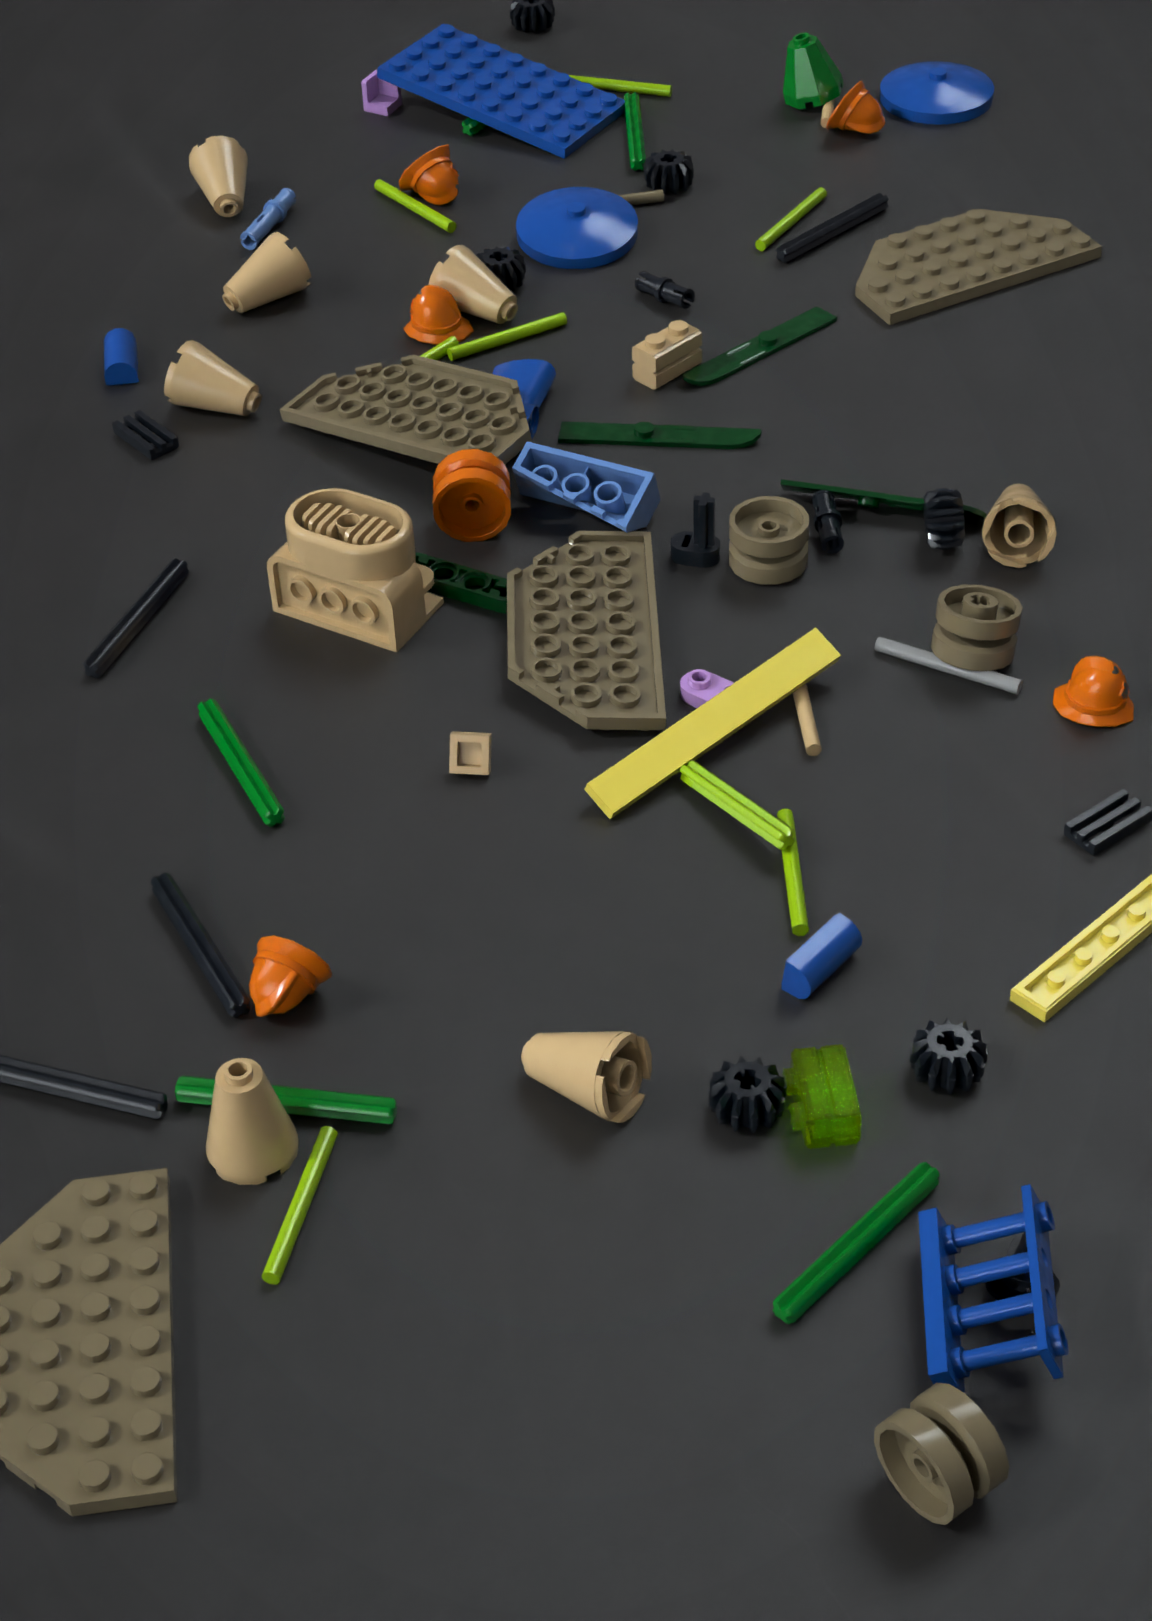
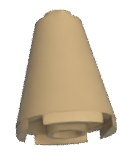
[189,135,248,217]
[222,232,311,313]
[428,245,518,324]
[164,340,262,416]
[982,484,1057,568]
[521,1031,652,1123]
[206,1058,299,1185]

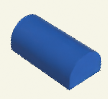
[104,328,139,386]
[781,913,862,999]

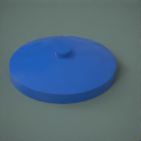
[880,61,994,125]
[516,187,638,269]

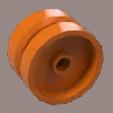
[433,449,511,542]

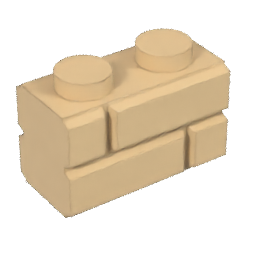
[632,320,702,390]

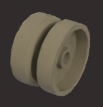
[729,496,809,585]
[931,584,1023,671]
[874,1383,1009,1525]

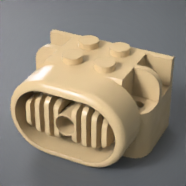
[267,488,444,653]

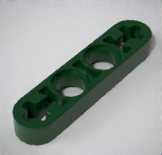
[415,552,507,614]

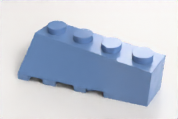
[512,441,661,532]

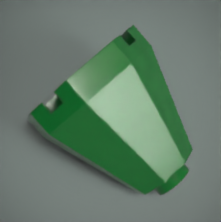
[783,32,844,109]

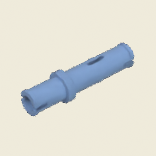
[240,188,296,250]

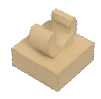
[449,731,492,775]

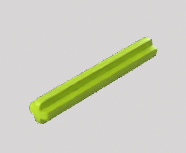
[680,761,795,850]

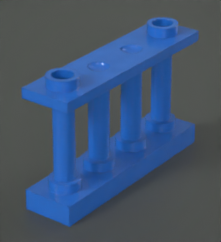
[918,1184,1069,1393]

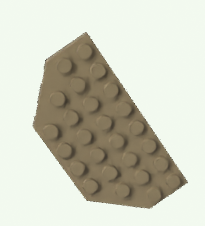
[855,209,1102,325]
[279,355,532,464]
[507,531,666,731]
[0,1168,177,1517]

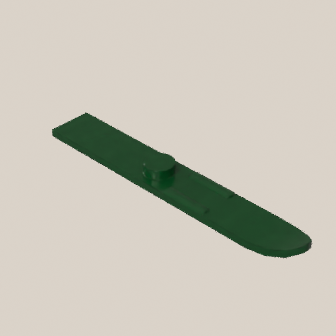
[683,306,837,386]
[558,421,762,449]
[780,479,987,521]

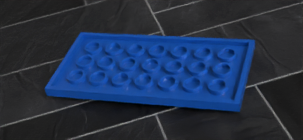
[377,24,625,159]

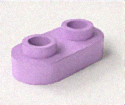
[680,669,734,708]

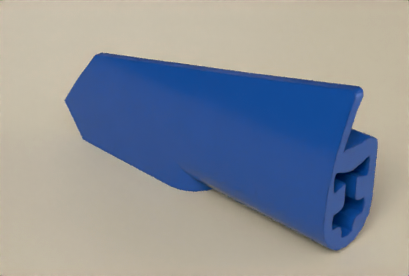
[492,359,556,453]

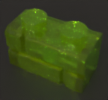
[783,1044,862,1149]

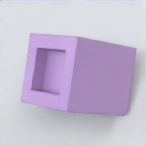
[361,70,402,116]

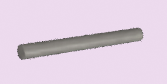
[874,636,1023,695]

